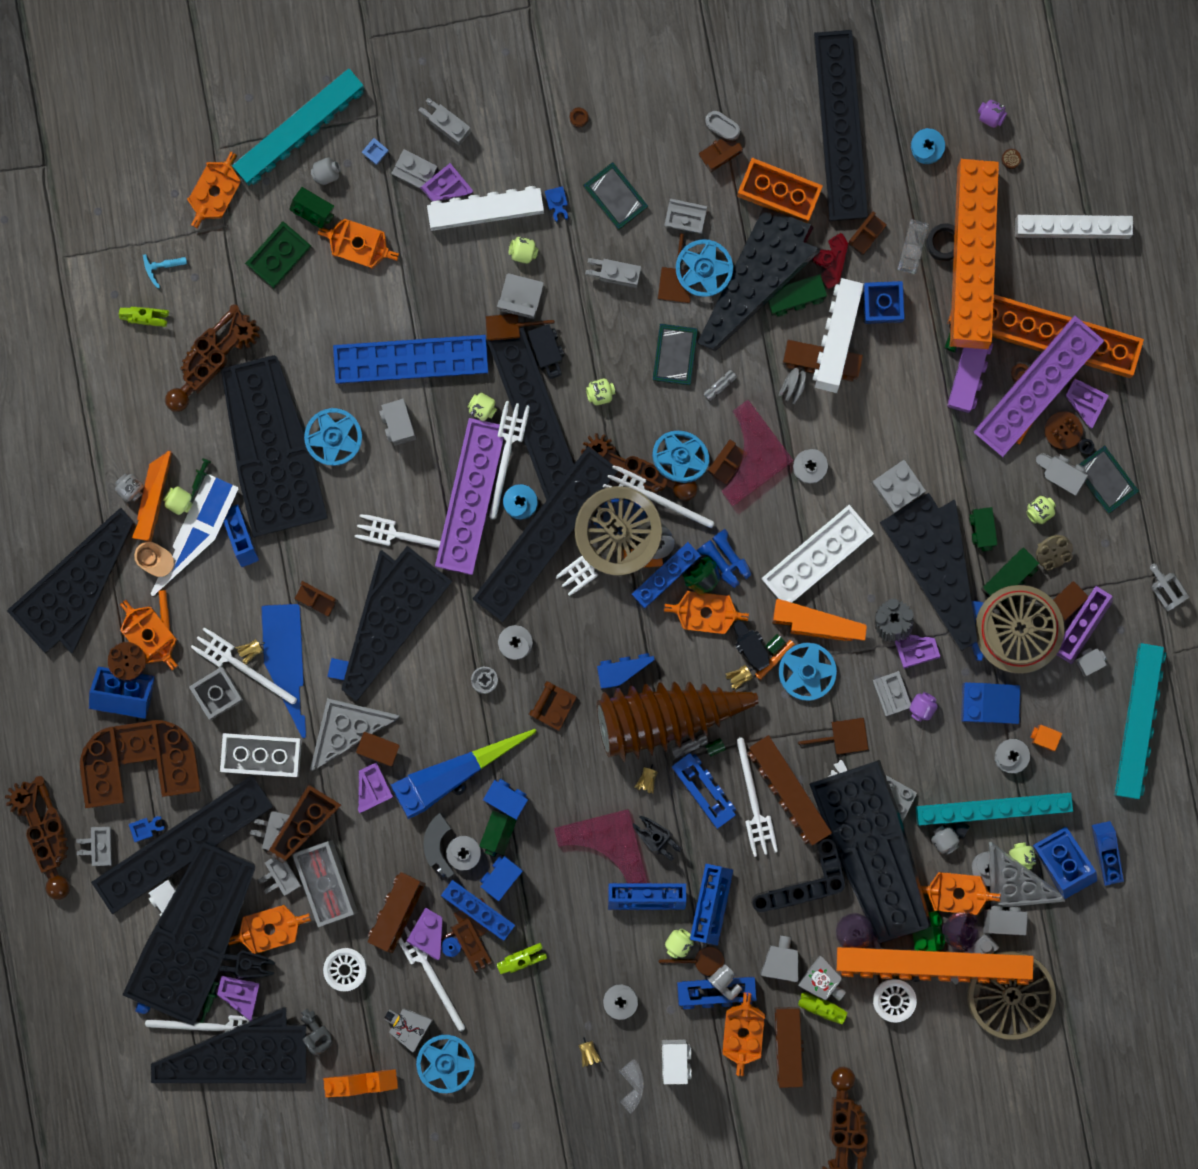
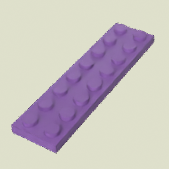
[973,315,1104,457]
[435,418,506,575]

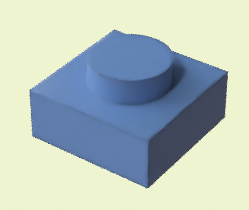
[362,138,389,165]

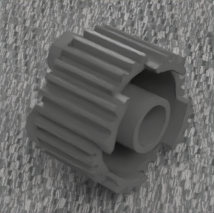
[874,599,914,642]

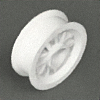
[323,948,367,991]
[873,979,917,1022]

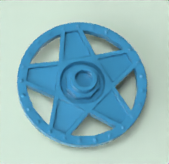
[676,240,733,297]
[304,408,362,466]
[652,431,709,483]
[779,643,837,700]
[416,1035,475,1093]

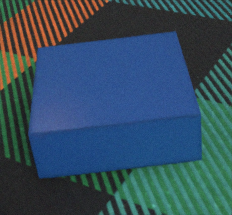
[327,658,349,680]

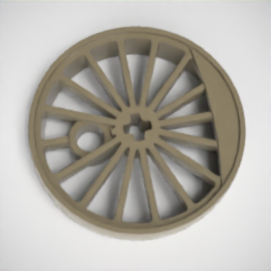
[967,951,1056,1040]

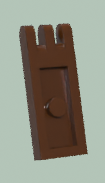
[450,918,492,973]

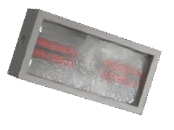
[292,840,358,927]

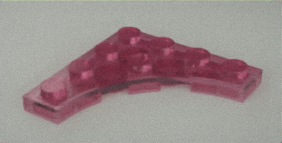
[721,400,794,507]
[554,809,647,889]

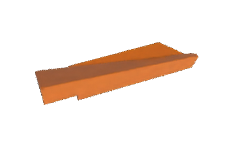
[132,451,172,542]
[772,599,867,641]

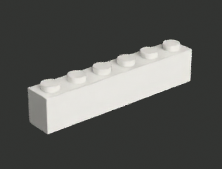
[427,186,544,231]
[1015,215,1133,239]
[813,278,864,393]

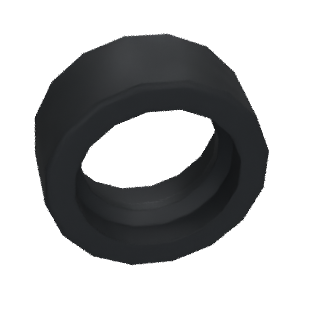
[926,223,955,261]

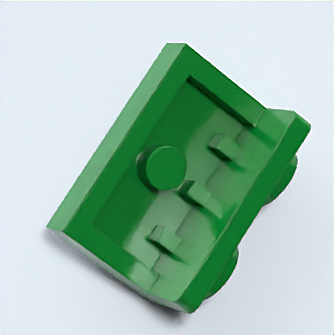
[913,911,945,951]

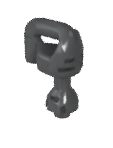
[300,1009,333,1055]

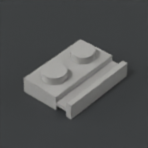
[391,149,438,190]
[664,199,707,234]
[872,671,911,717]

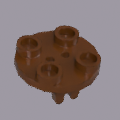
[1044,411,1083,450]
[108,642,146,680]

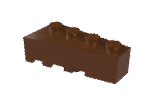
[267,785,341,863]

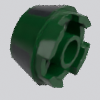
[683,557,721,594]

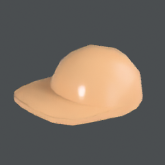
[134,542,174,577]

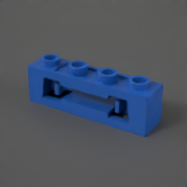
[631,542,701,609]
[672,753,736,829]
[690,864,733,945]
[441,880,515,941]
[608,883,686,910]
[677,977,756,1009]

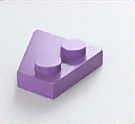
[420,163,473,202]
[1065,378,1109,429]
[895,634,940,669]
[358,762,393,813]
[406,908,442,960]
[217,976,260,1020]

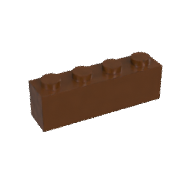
[782,340,863,382]
[368,872,426,953]

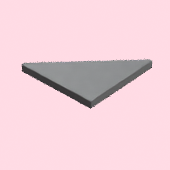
[310,698,400,771]
[989,842,1065,907]

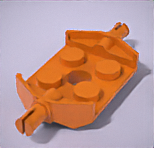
[187,152,241,229]
[318,219,399,269]
[664,591,749,634]
[120,600,178,670]
[921,872,1001,915]
[228,905,311,954]
[722,992,765,1076]

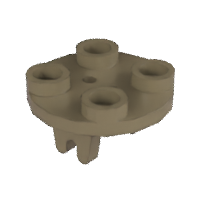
[1036,535,1073,570]

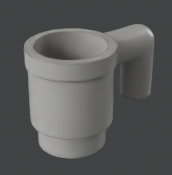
[708,964,742,1000]

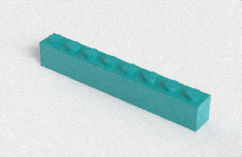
[232,68,365,186]
[1114,643,1166,799]
[915,793,1073,826]

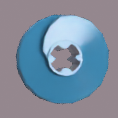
[911,128,945,164]
[503,484,538,520]

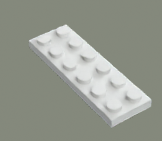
[761,505,874,603]

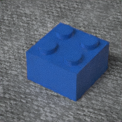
[863,281,904,324]
[483,779,528,820]
[480,856,523,901]

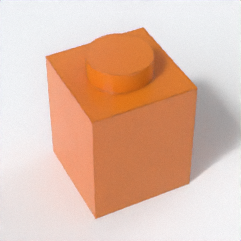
[1030,725,1062,751]

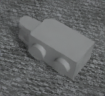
[418,98,471,146]
[585,258,641,288]
[1036,453,1089,495]

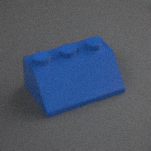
[89,666,155,719]

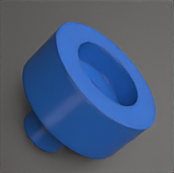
[442,937,461,957]

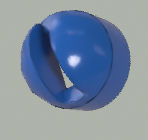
[135,1002,150,1014]

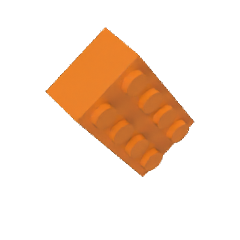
[737,158,823,223]

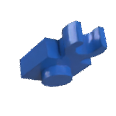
[544,186,568,222]
[129,816,165,842]

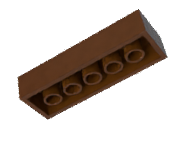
[747,735,832,846]

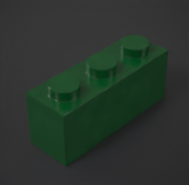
[767,274,827,317]
[981,547,1040,604]

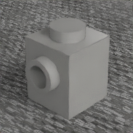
[1075,647,1107,677]

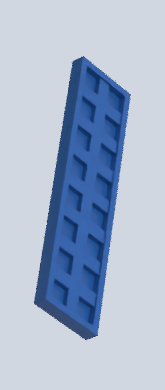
[333,335,488,384]

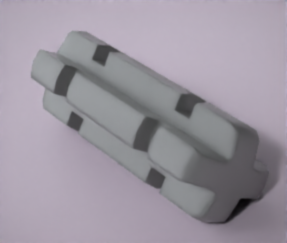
[704,370,737,401]
[672,734,708,758]

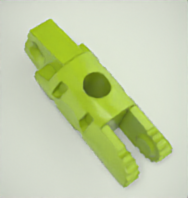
[119,307,169,327]
[497,943,547,974]
[798,992,848,1024]

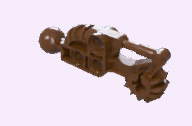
[165,304,260,412]
[581,433,698,501]
[5,776,70,900]
[822,1067,868,1169]

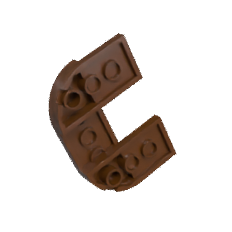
[80,720,201,808]

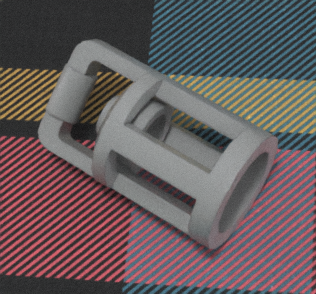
[1150,563,1190,611]

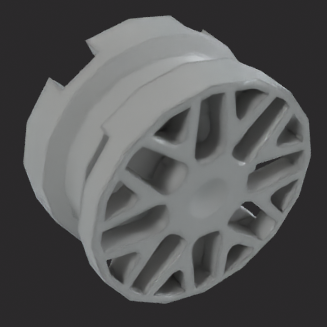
[471,666,498,694]

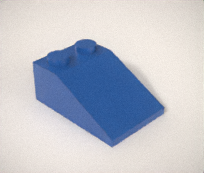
[961,682,1020,724]
[1033,827,1098,899]

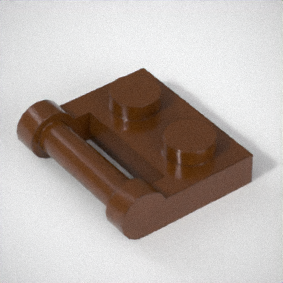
[528,681,577,731]

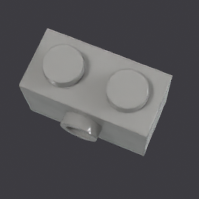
[983,906,1027,935]

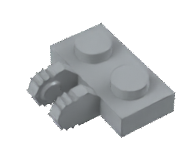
[250,811,289,850]
[76,827,112,866]
[258,858,301,896]

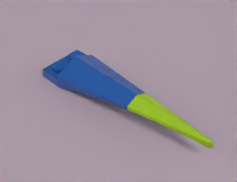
[391,729,536,819]

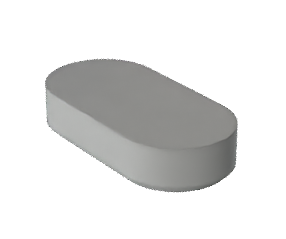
[706,111,740,142]

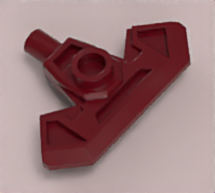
[812,233,848,289]

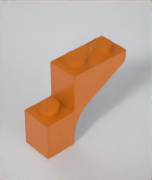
[323,1069,398,1097]

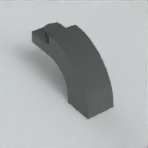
[423,813,455,878]

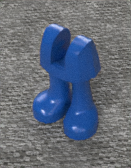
[697,529,751,588]

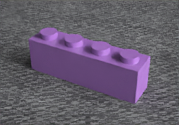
[947,343,993,413]
[1056,586,1113,664]

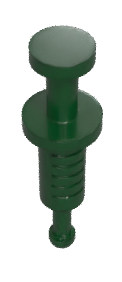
[191,458,211,501]
[200,980,220,1023]

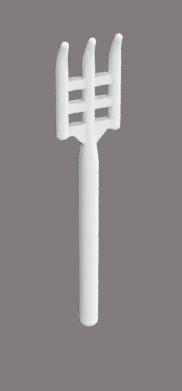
[489,401,529,520]
[603,466,714,528]
[355,514,441,548]
[556,522,651,596]
[191,628,297,704]
[737,737,778,857]
[399,920,465,1032]
[145,1015,258,1031]

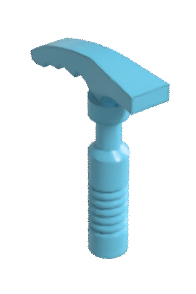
[143,254,187,289]

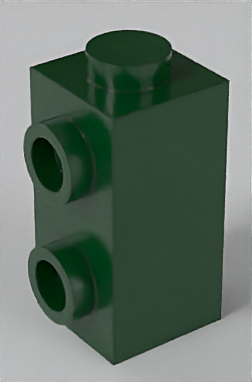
[289,187,334,229]
[969,507,997,552]
[479,810,517,857]

